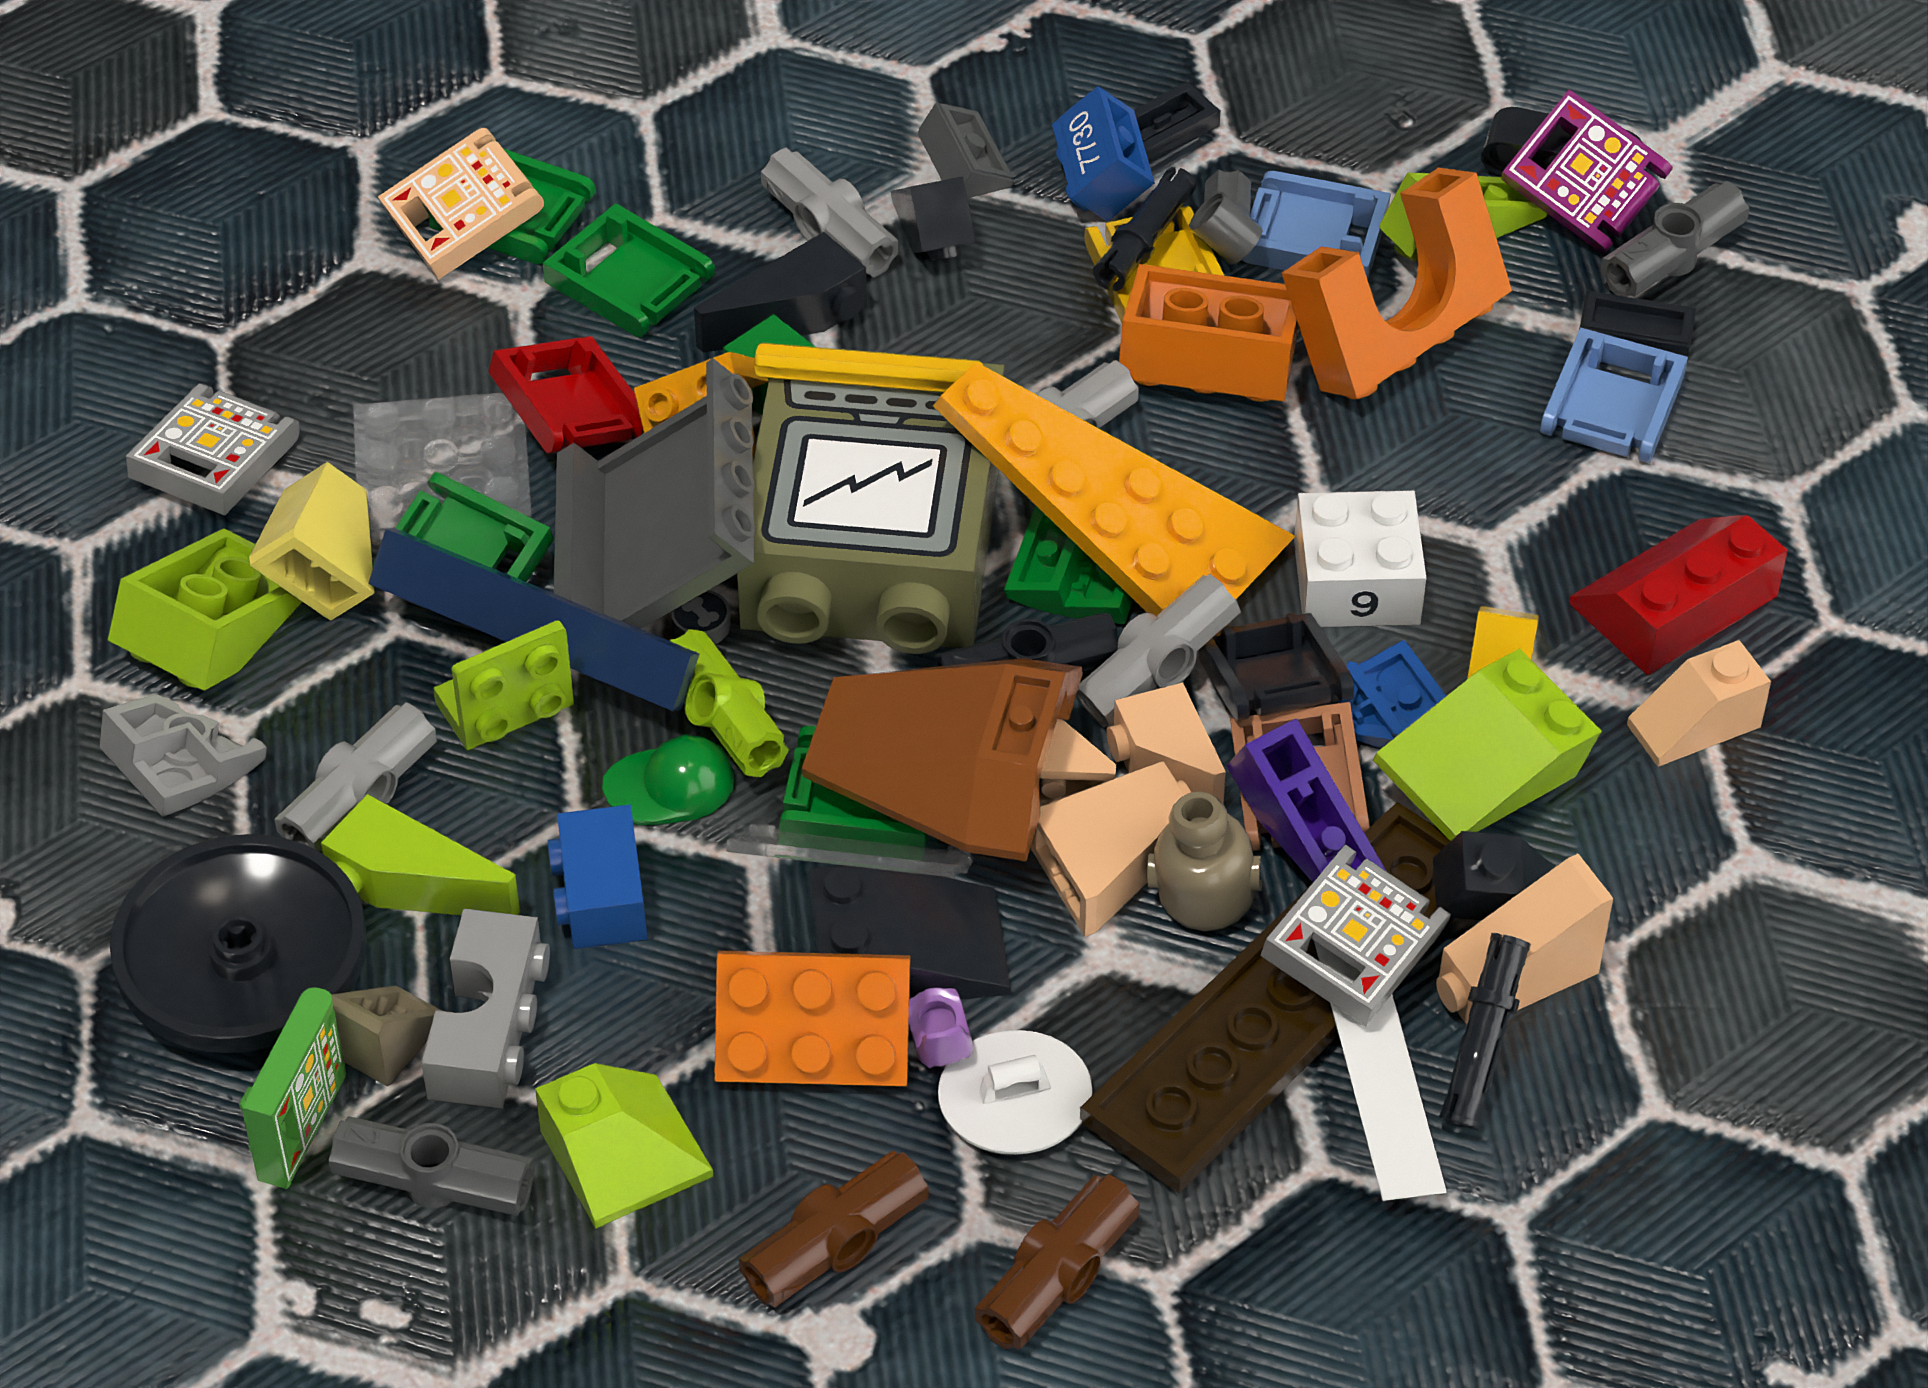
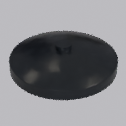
[110,834,367,1053]

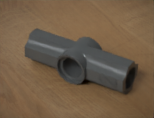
[1601,180,1750,297]
[329,1116,535,1216]

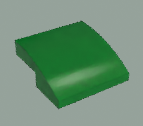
[1004,506,1133,624]

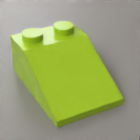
[108,528,302,690]
[1373,648,1602,841]

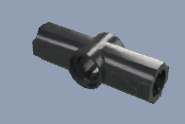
[935,612,1119,672]

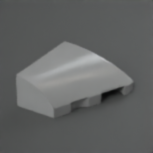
[100,694,267,817]

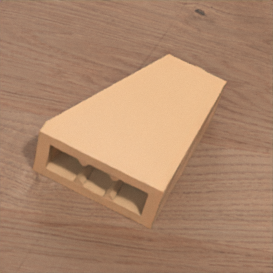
[1031,761,1191,937]
[1436,854,1613,1025]

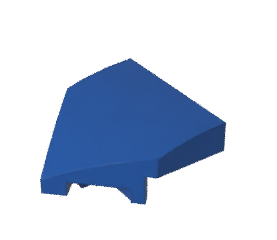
[1339,640,1446,748]

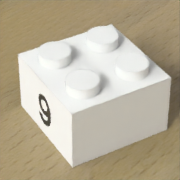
[1294,491,1426,627]

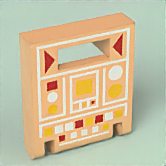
[378,128,544,280]

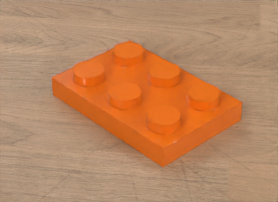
[715,951,910,1086]

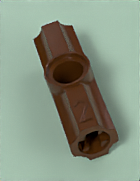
[739,1150,929,1308]
[975,1174,1140,1350]

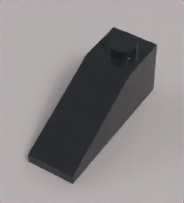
[694,232,867,353]

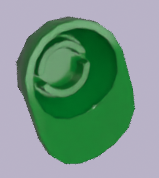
[602,735,734,825]

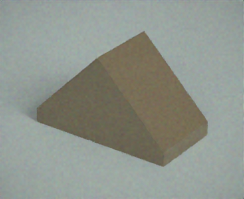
[332,986,442,1087]

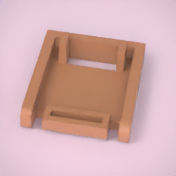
[1230,702,1370,851]

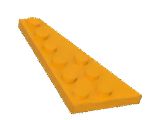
[933,362,1295,616]

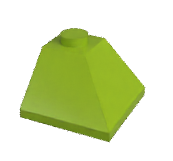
[535,1063,713,1228]

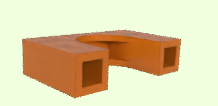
[1282,167,1512,399]

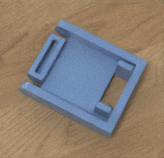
[1242,171,1391,280]
[1540,328,1688,464]

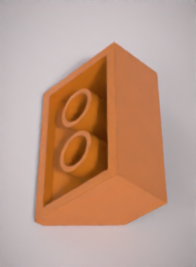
[1119,264,1299,402]

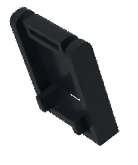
[1198,612,1354,721]

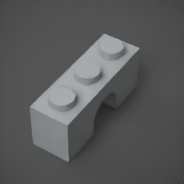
[421,909,550,1109]

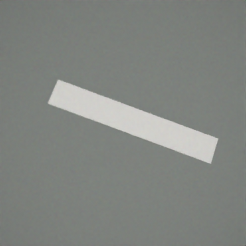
[1314,941,1447,1201]

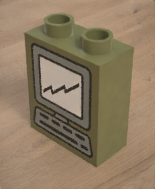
[737,363,1004,654]

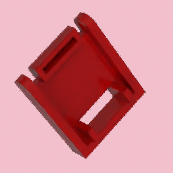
[488,336,644,453]

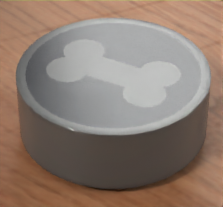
[671,590,731,644]

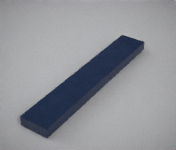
[368,528,700,711]

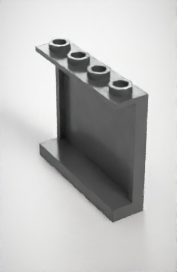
[554,358,755,629]

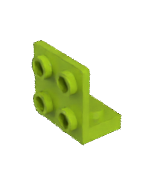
[433,621,574,751]

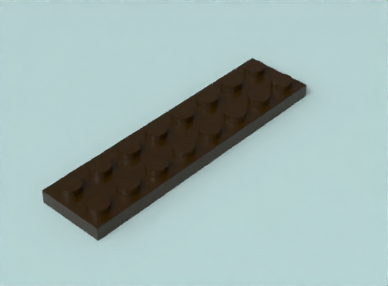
[1080,802,1455,1193]

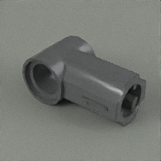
[1189,170,1263,265]

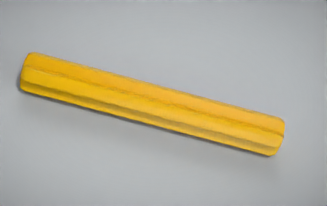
[754,343,983,393]

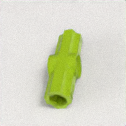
[670,630,789,777]

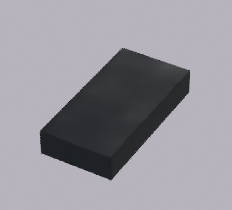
[1579,291,1697,357]

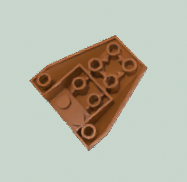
[802,658,1082,861]

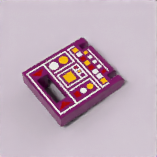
[1501,89,1673,254]

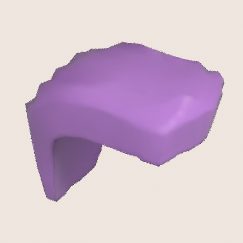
[909,988,973,1068]

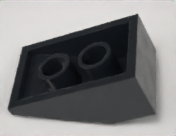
[808,862,1011,1000]

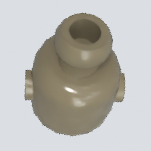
[1147,791,1262,932]

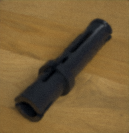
[1093,167,1196,291]
[1439,933,1531,1130]

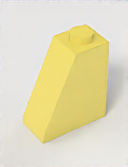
[249,462,375,621]

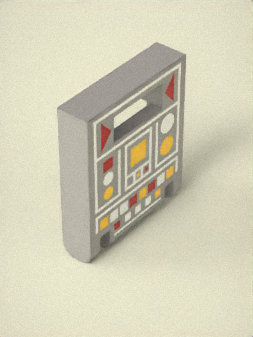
[126,384,300,515]
[1260,845,1451,1026]

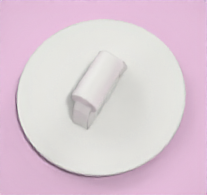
[938,1030,1092,1155]

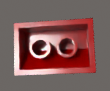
[1569,515,1788,676]

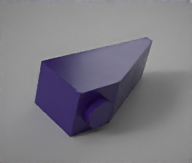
[1226,718,1387,882]

